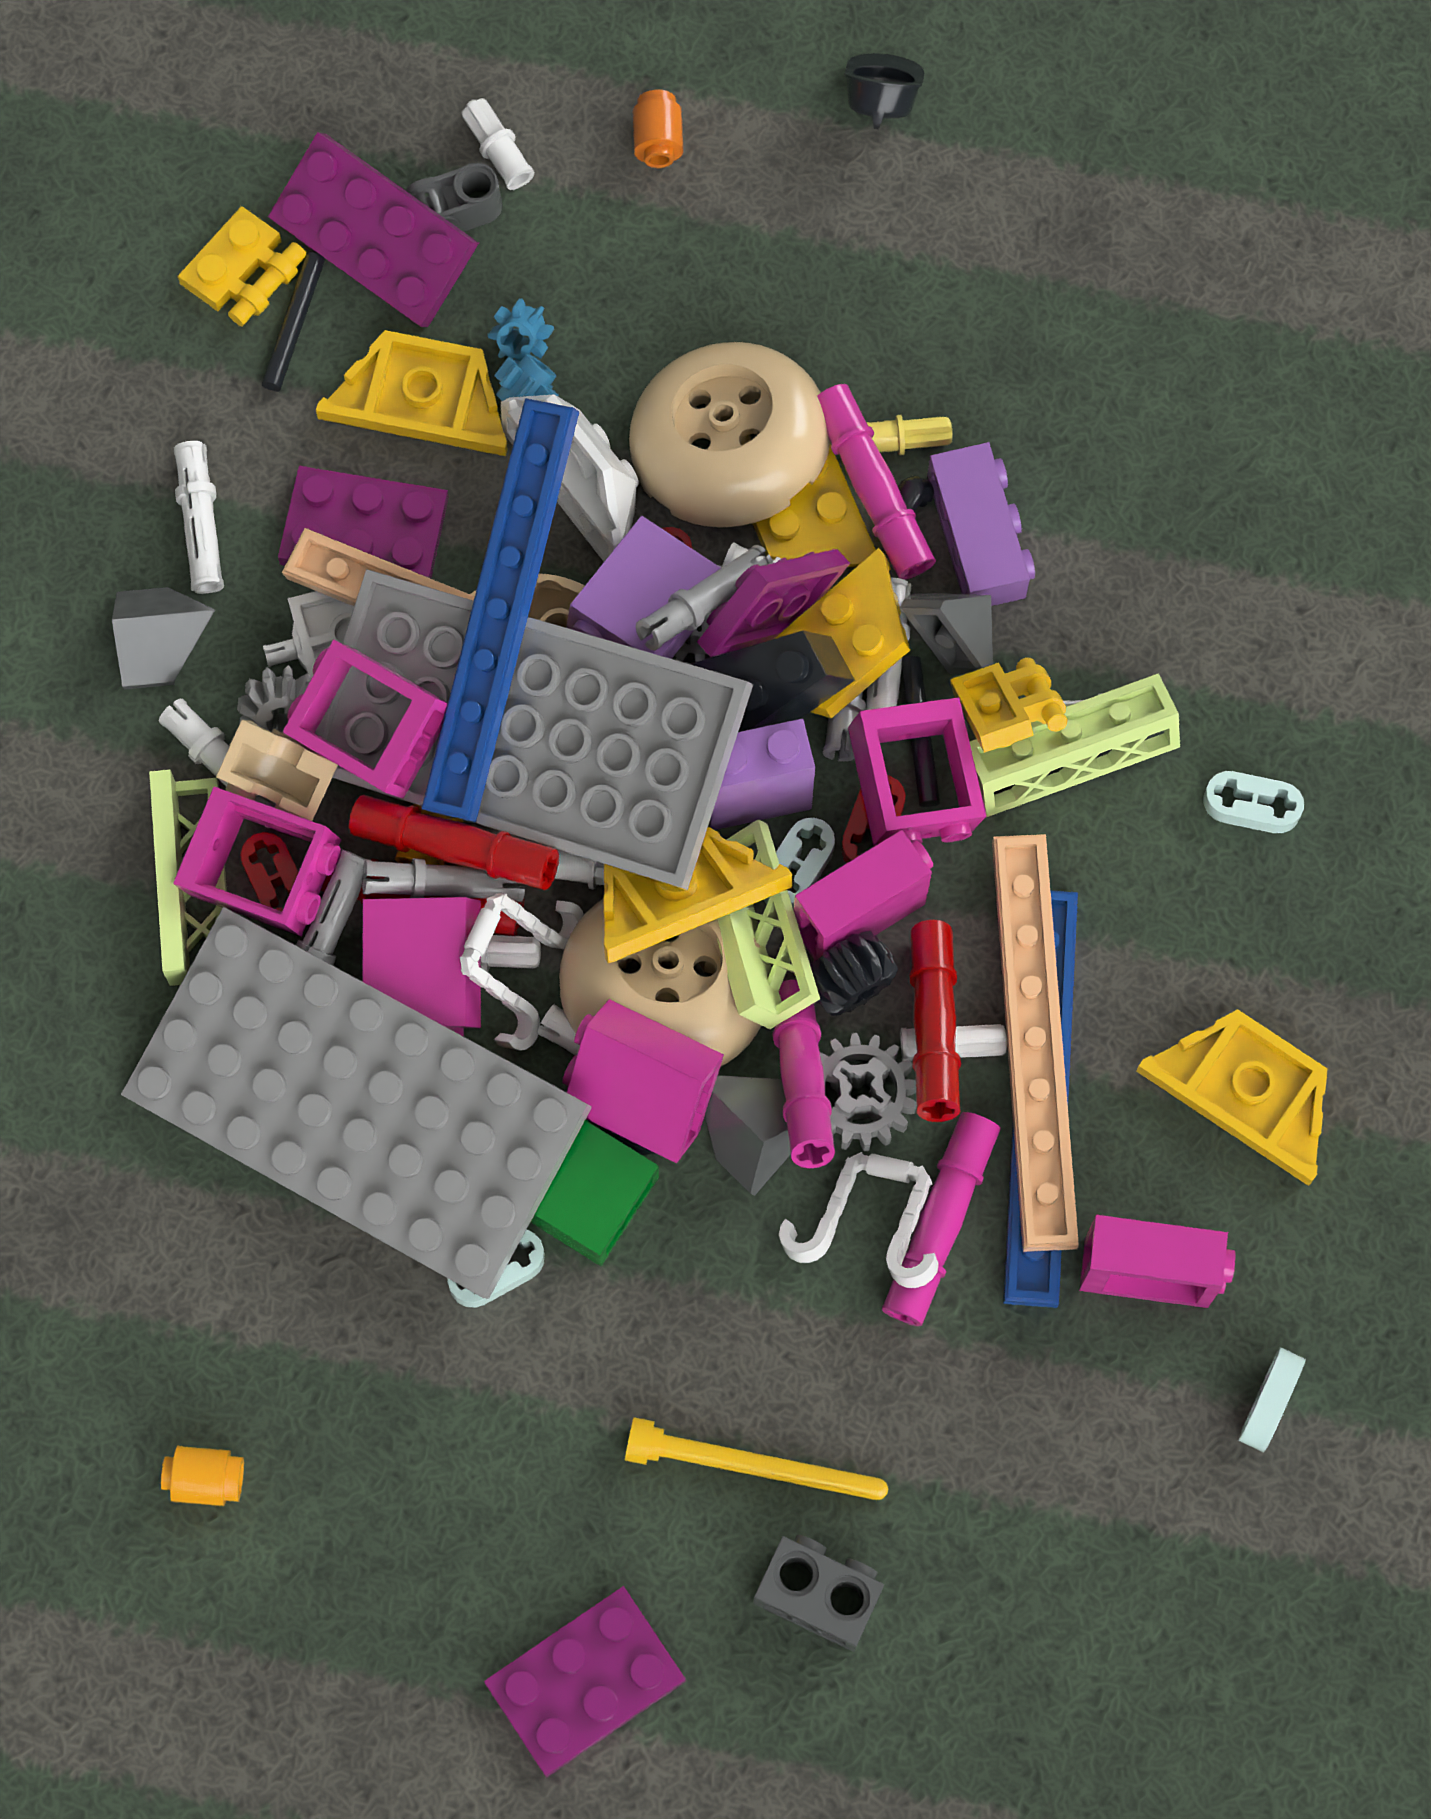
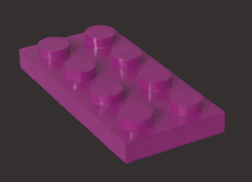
[268,132,479,327]

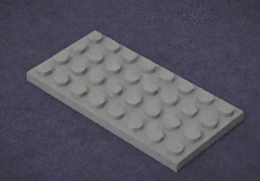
[315,569,753,890]
[121,907,592,1299]

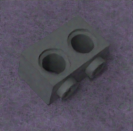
[753,1534,885,1652]

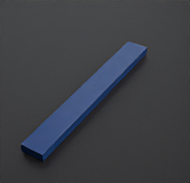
[421,398,579,823]
[1003,891,1078,1308]

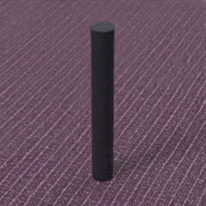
[261,252,325,392]
[901,656,940,807]

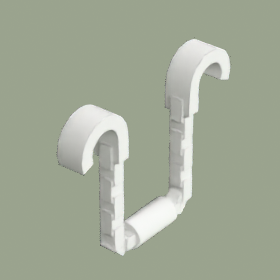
[460,893,584,1050]
[779,1152,939,1288]

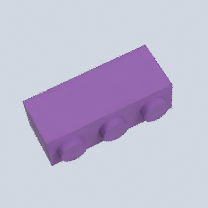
[927,442,1035,606]

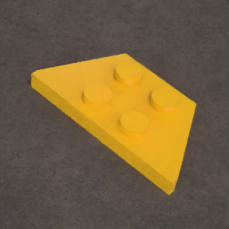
[316,330,508,456]
[753,444,876,567]
[774,548,910,718]
[604,827,792,964]
[1136,1009,1328,1186]

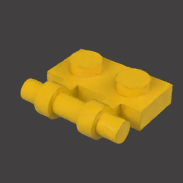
[178,206,307,327]
[950,658,1067,753]

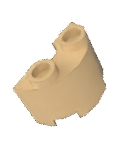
[216,720,338,821]

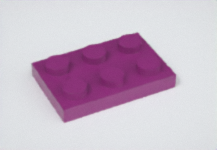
[278,466,449,579]
[697,549,850,657]
[484,1586,686,1778]

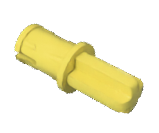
[866,415,952,455]

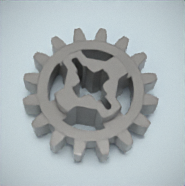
[820,1033,917,1151]

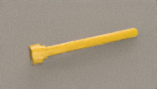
[625,1417,888,1500]

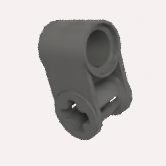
[405,163,503,232]

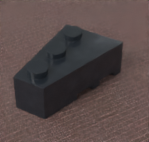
[690,631,855,732]

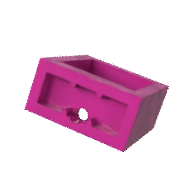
[283,639,448,799]
[848,697,986,846]
[173,787,342,936]
[1079,1215,1235,1308]

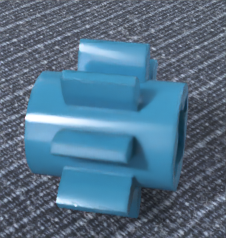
[488,298,554,361]
[494,353,559,401]

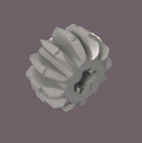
[237,665,312,732]

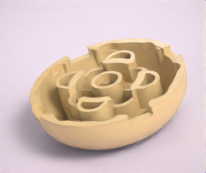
[629,342,830,527]
[559,898,762,1067]

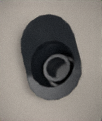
[844,53,925,130]

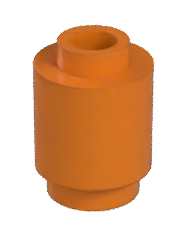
[633,90,683,168]

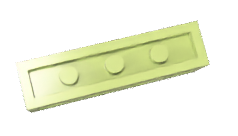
[970,673,1180,817]
[149,769,227,986]
[717,819,820,1029]

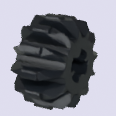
[811,931,898,1016]

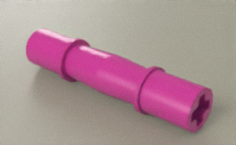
[817,384,936,580]
[773,980,835,1168]
[882,1112,1001,1326]

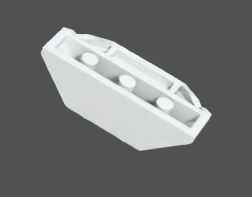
[501,395,639,562]

